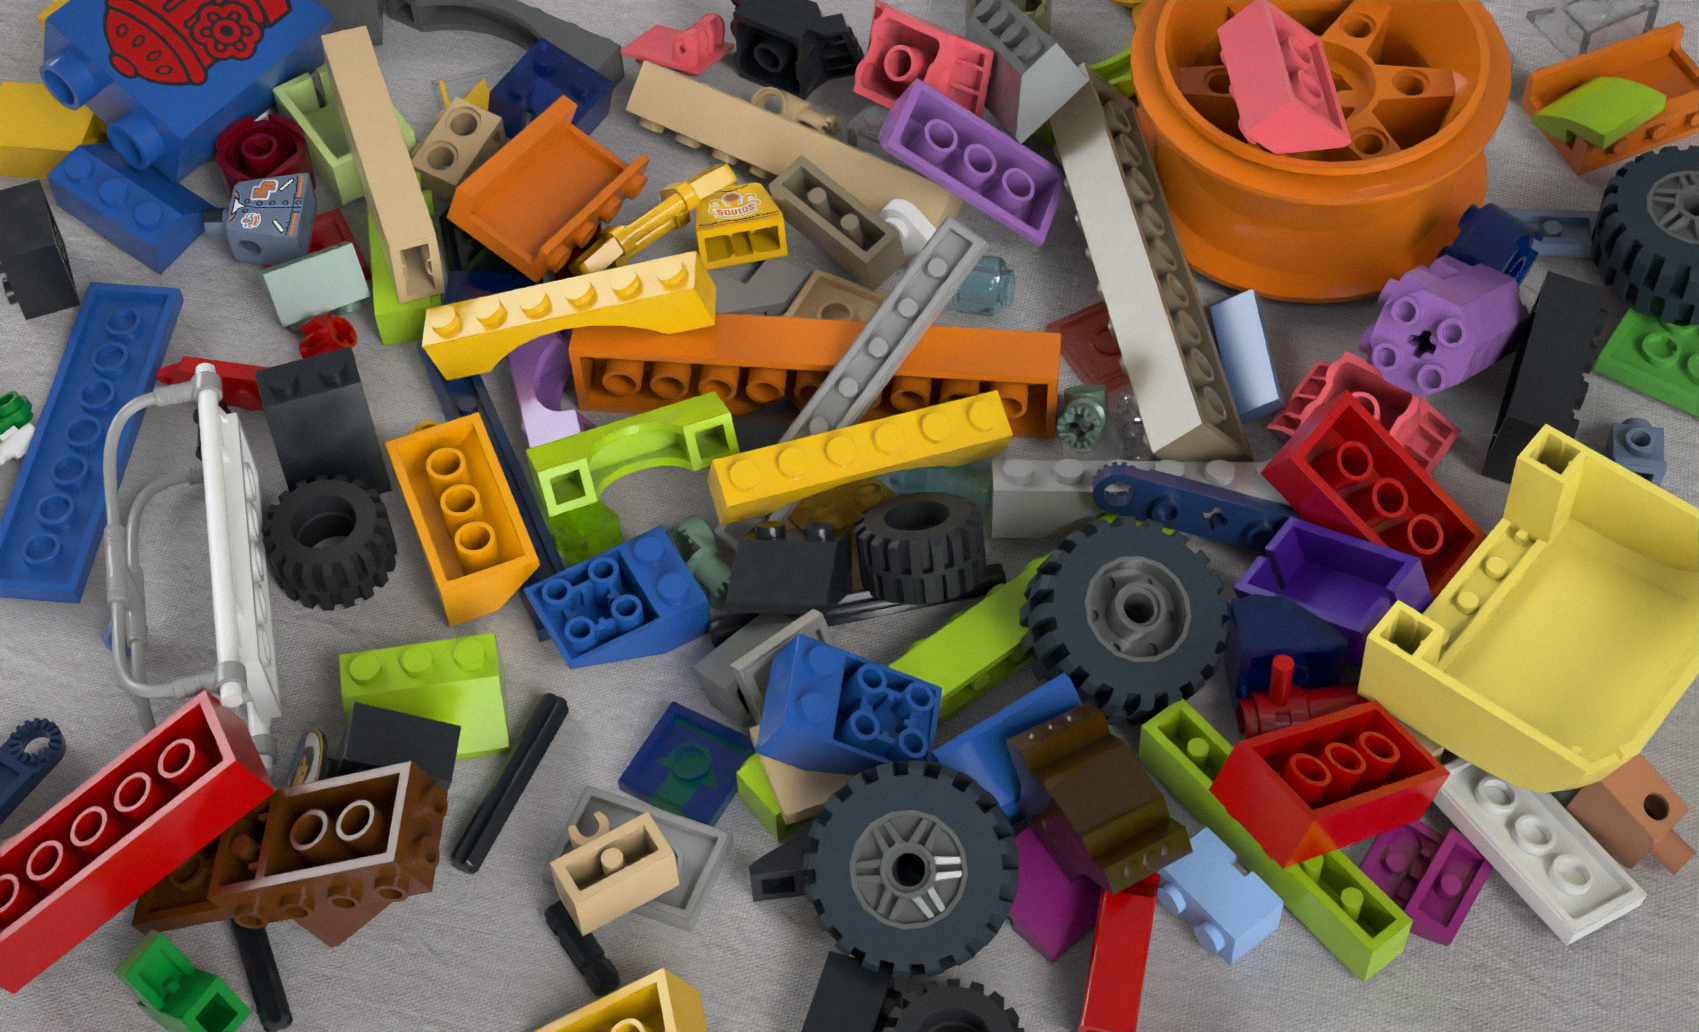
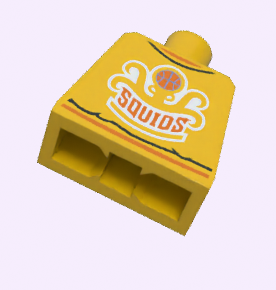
[696,182,788,270]

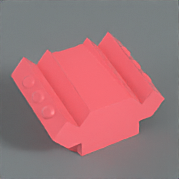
[853,0,994,119]
[1266,351,1462,475]

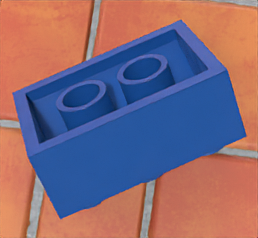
[47,143,216,275]
[932,673,1082,826]

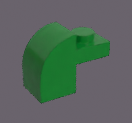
[113,929,252,1032]

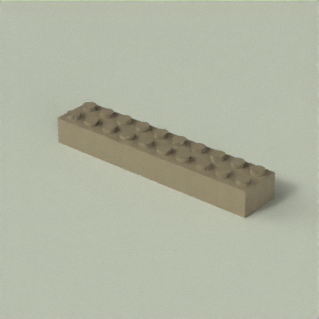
[1046,62,1254,462]

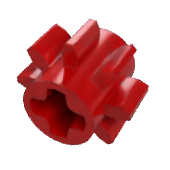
[298,312,357,359]

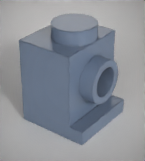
[1606,418,1667,487]

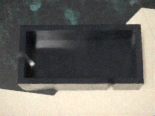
[1481,271,1608,484]

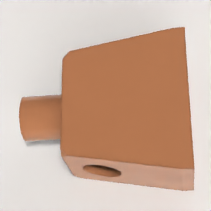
[1565,753,1697,875]

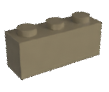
[769,155,906,292]

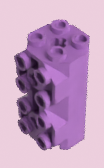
[1359,255,1530,398]

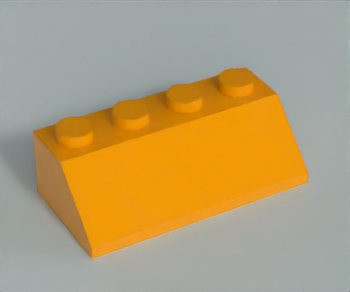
[384,412,540,627]

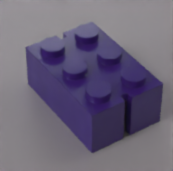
[1233,516,1433,668]

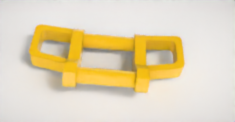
[568,163,737,277]

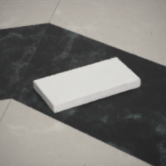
[1433,757,1648,946]

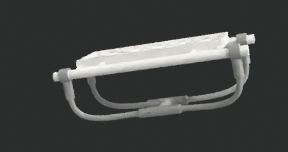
[103,363,282,777]

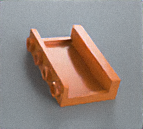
[1521,22,1699,176]
[446,95,650,283]

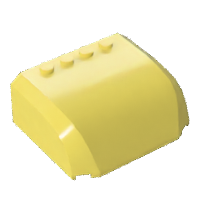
[1357,424,1699,793]

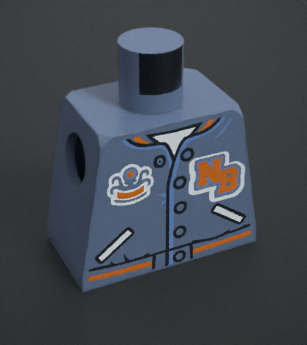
[204,173,318,265]

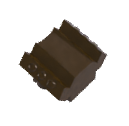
[1006,703,1193,895]

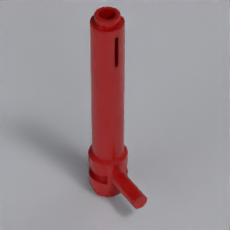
[1235,655,1370,740]

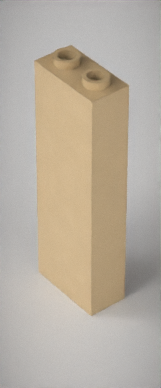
[321,25,445,304]

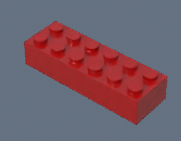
[0,689,275,994]

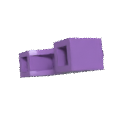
[504,328,597,448]

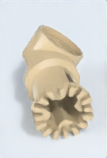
[751,87,842,139]

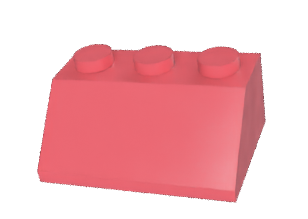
[1217,0,1351,154]

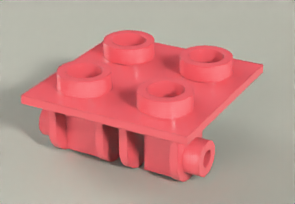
[620,13,735,76]

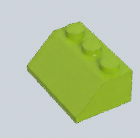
[339,632,511,761]

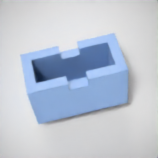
[1157,826,1284,966]

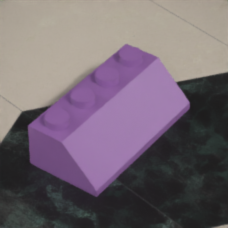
[878,78,1067,247]

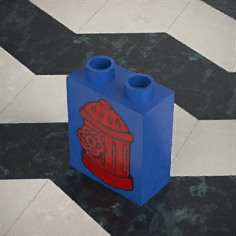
[39,0,335,185]

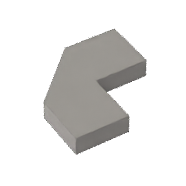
[707,257,810,316]

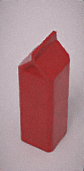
[1077,873,1160,1032]

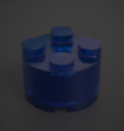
[1435,203,1543,286]

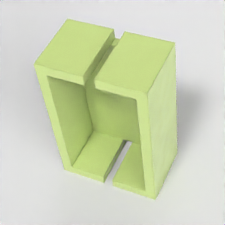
[272,64,417,205]

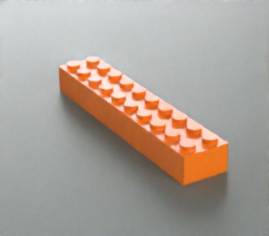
[568,313,1061,439]

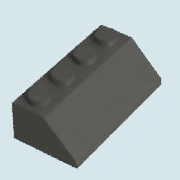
[965,0,1089,144]

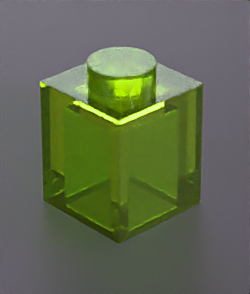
[547,500,623,566]

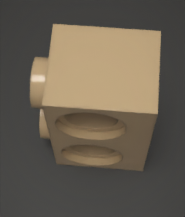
[410,96,507,204]

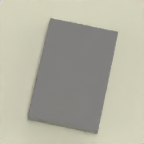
[541,785,734,933]

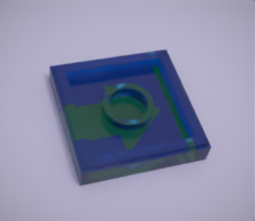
[618,701,755,827]

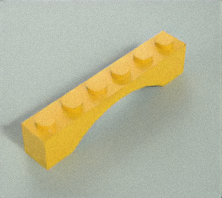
[422,251,717,381]
[707,390,1013,526]

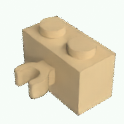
[550,811,680,936]

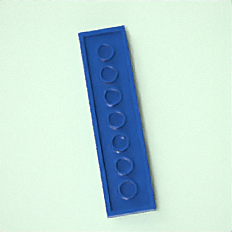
[0,282,184,604]

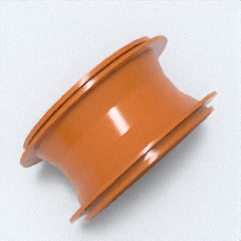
[1130,0,1511,304]

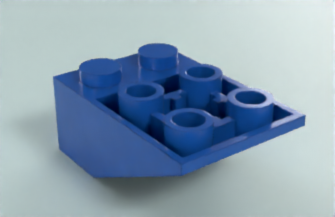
[524,525,710,669]
[755,633,942,776]

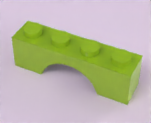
[525,391,740,517]

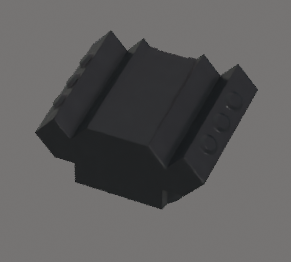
[730,0,865,100]

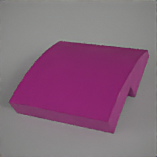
[1358,820,1493,946]
[1008,825,1101,963]

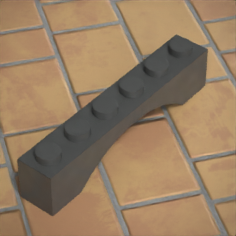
[385,0,625,108]

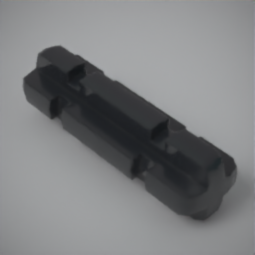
[544,900,620,996]

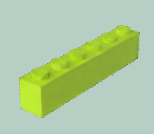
[1138,698,1413,983]

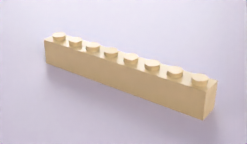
[625,60,964,230]

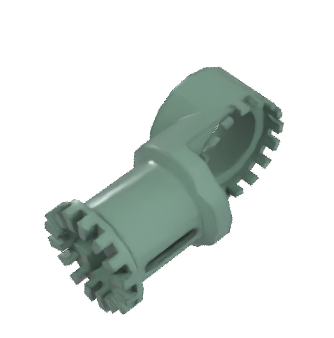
[1057,384,1109,450]
[666,515,732,611]

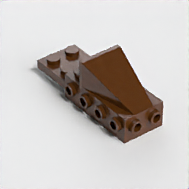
[131,761,448,947]

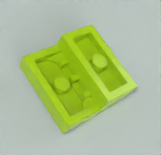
[1531,76,1666,150]

